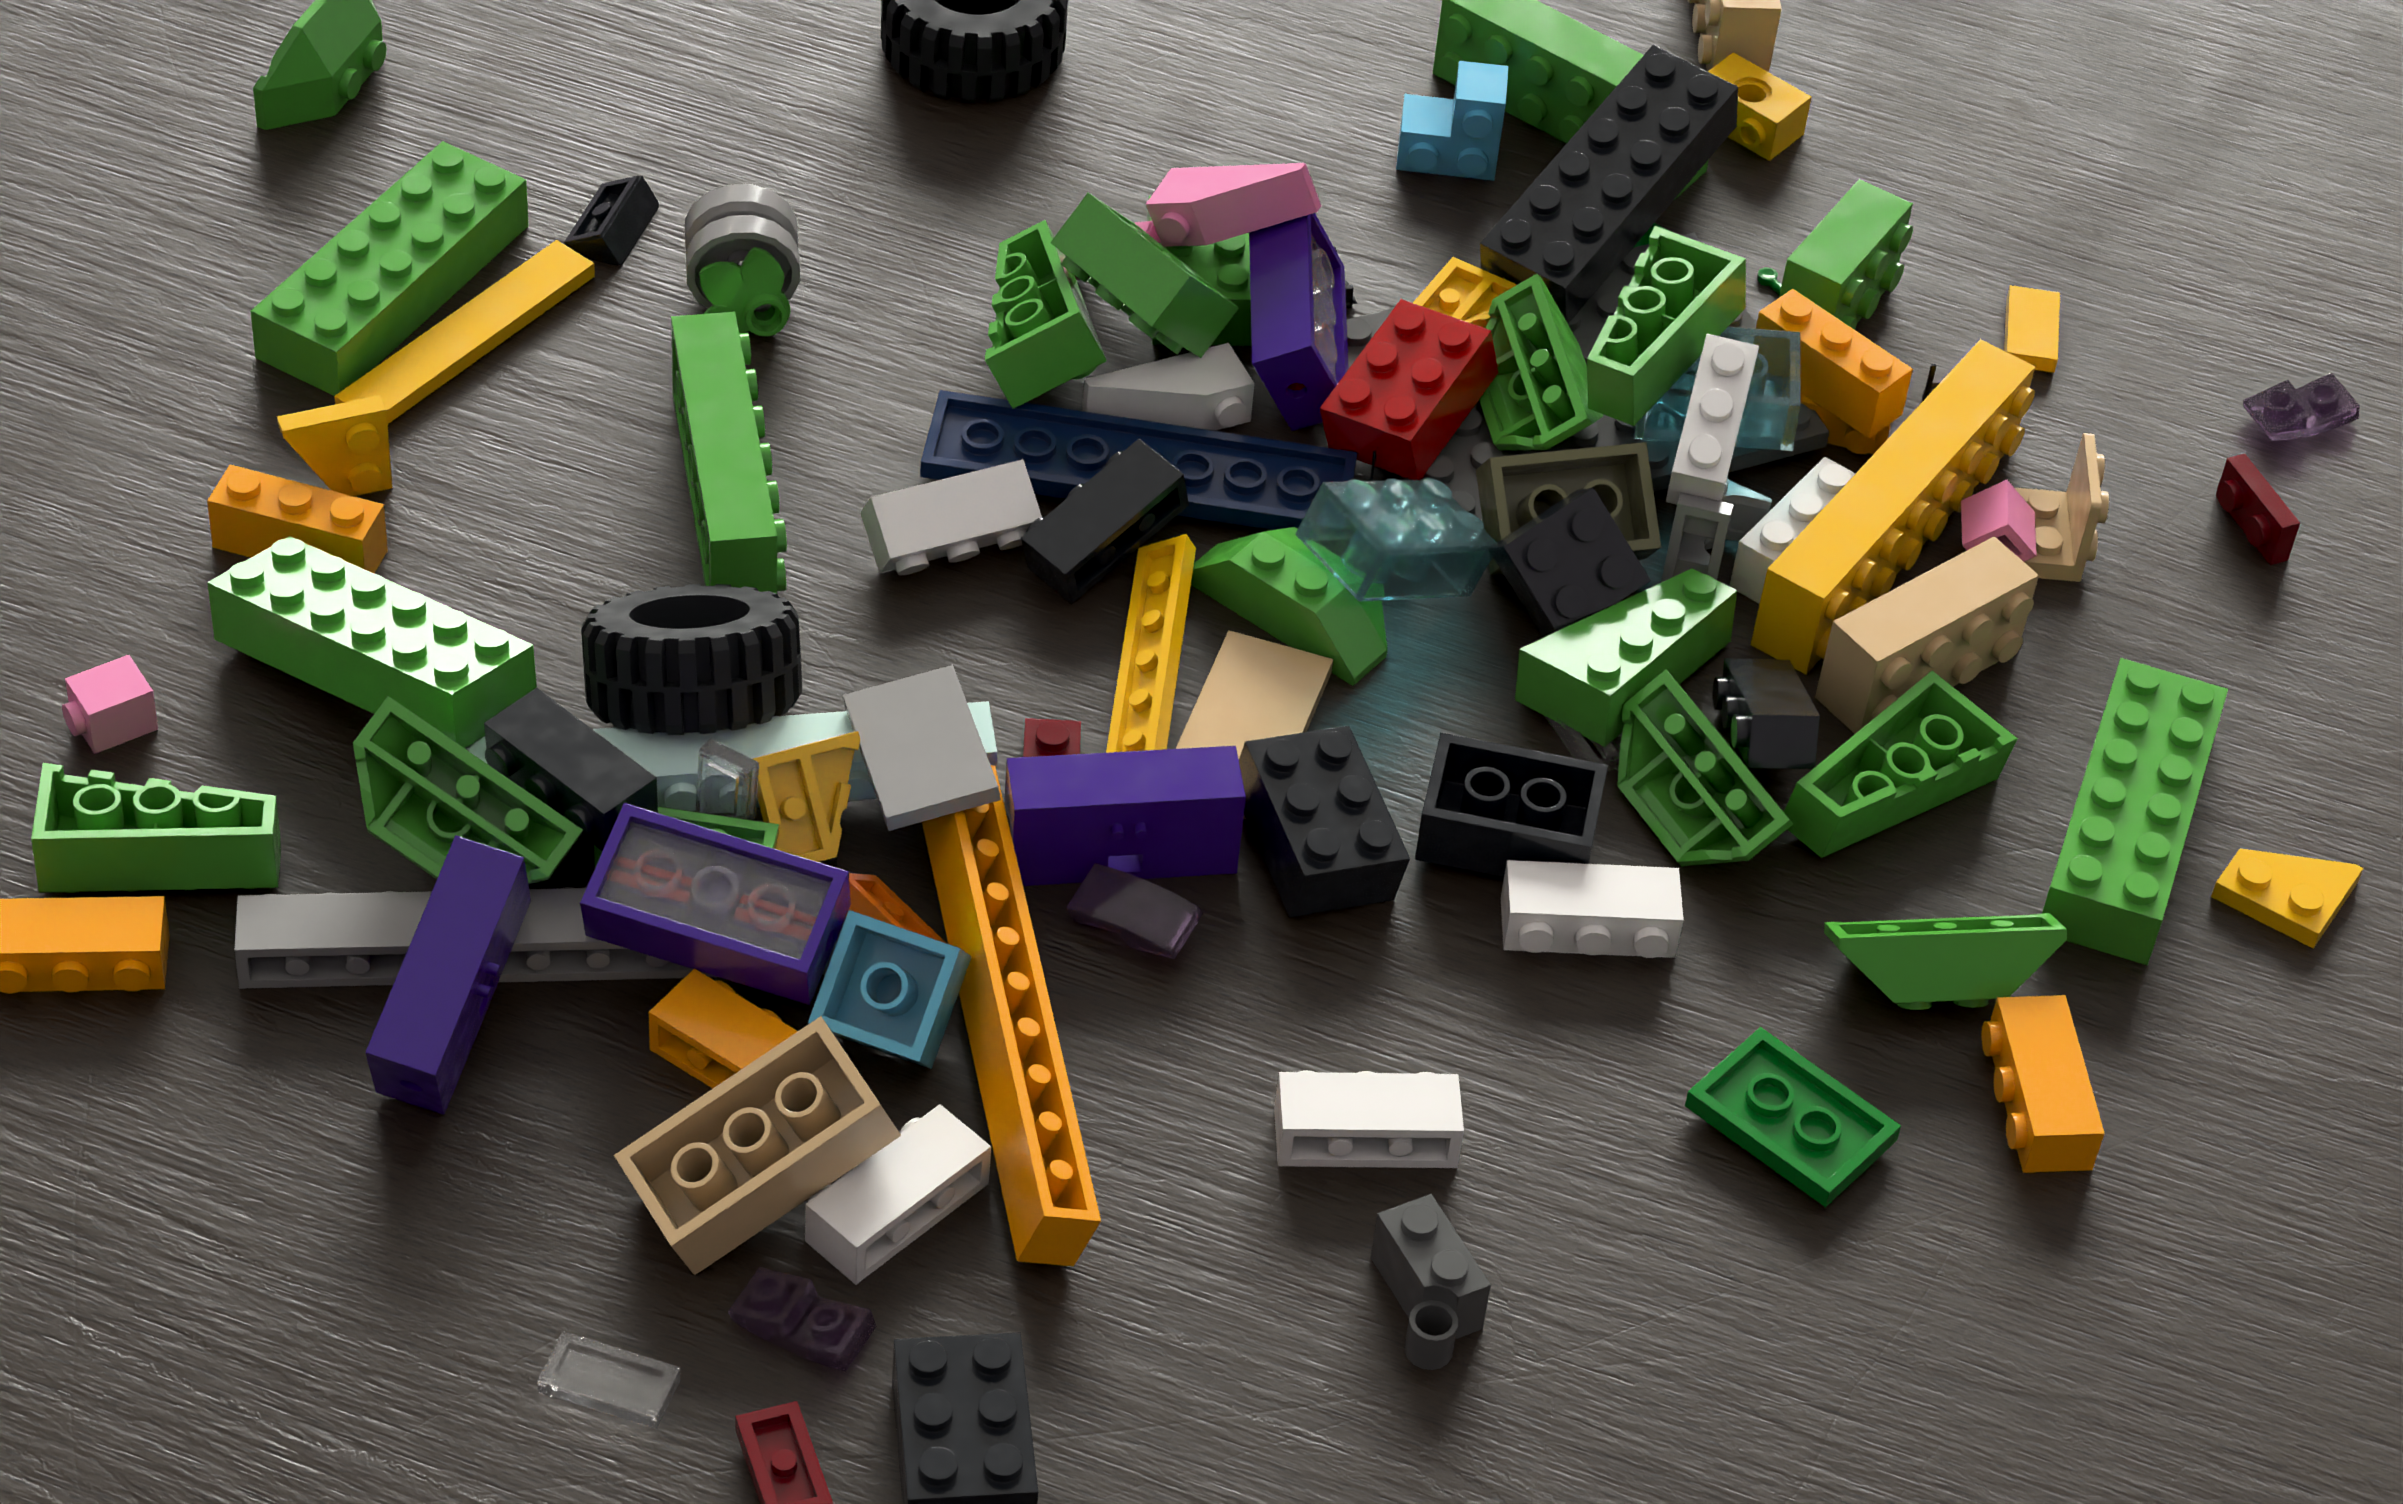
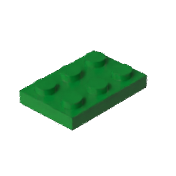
[1685,1027,1901,1207]

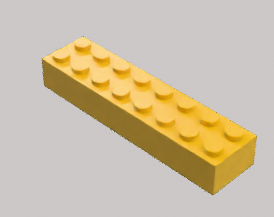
[1751,339,2035,675]

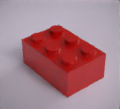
[1320,299,1499,482]

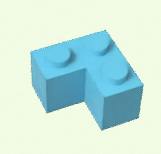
[1396,61,1508,181]

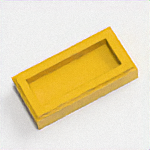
[2004,285,2060,373]

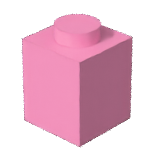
[1961,480,2037,562]
[62,655,158,754]

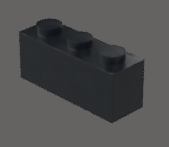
[1021,438,1189,605]
[1712,658,1820,769]
[484,688,658,851]

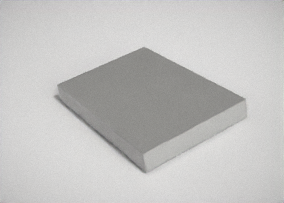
[843,665,1001,831]

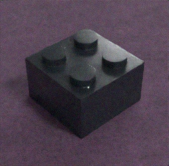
[1488,488,1651,638]

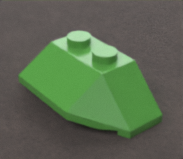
[253,0,387,130]
[1479,273,1604,450]
[1191,527,1387,686]
[1617,669,1793,866]
[353,696,583,884]
[1824,913,2067,1010]

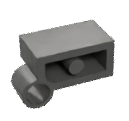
[1370,1194,1491,1370]

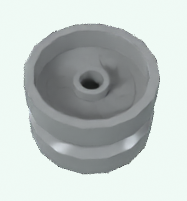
[685,184,800,312]

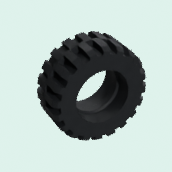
[881,0,1068,103]
[581,584,802,735]

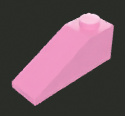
[1146,163,1321,247]

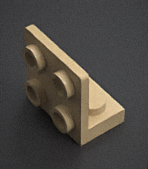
[2015,433,2109,582]

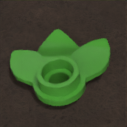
[699,247,790,336]

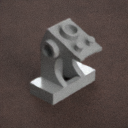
[1661,477,1772,582]

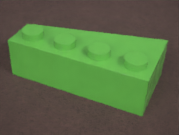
[985,220,1107,409]
[1784,670,2018,858]
[31,763,281,893]

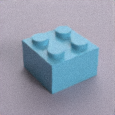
[808,910,972,1069]

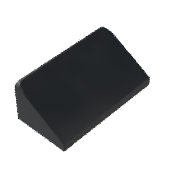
[564,176,659,266]

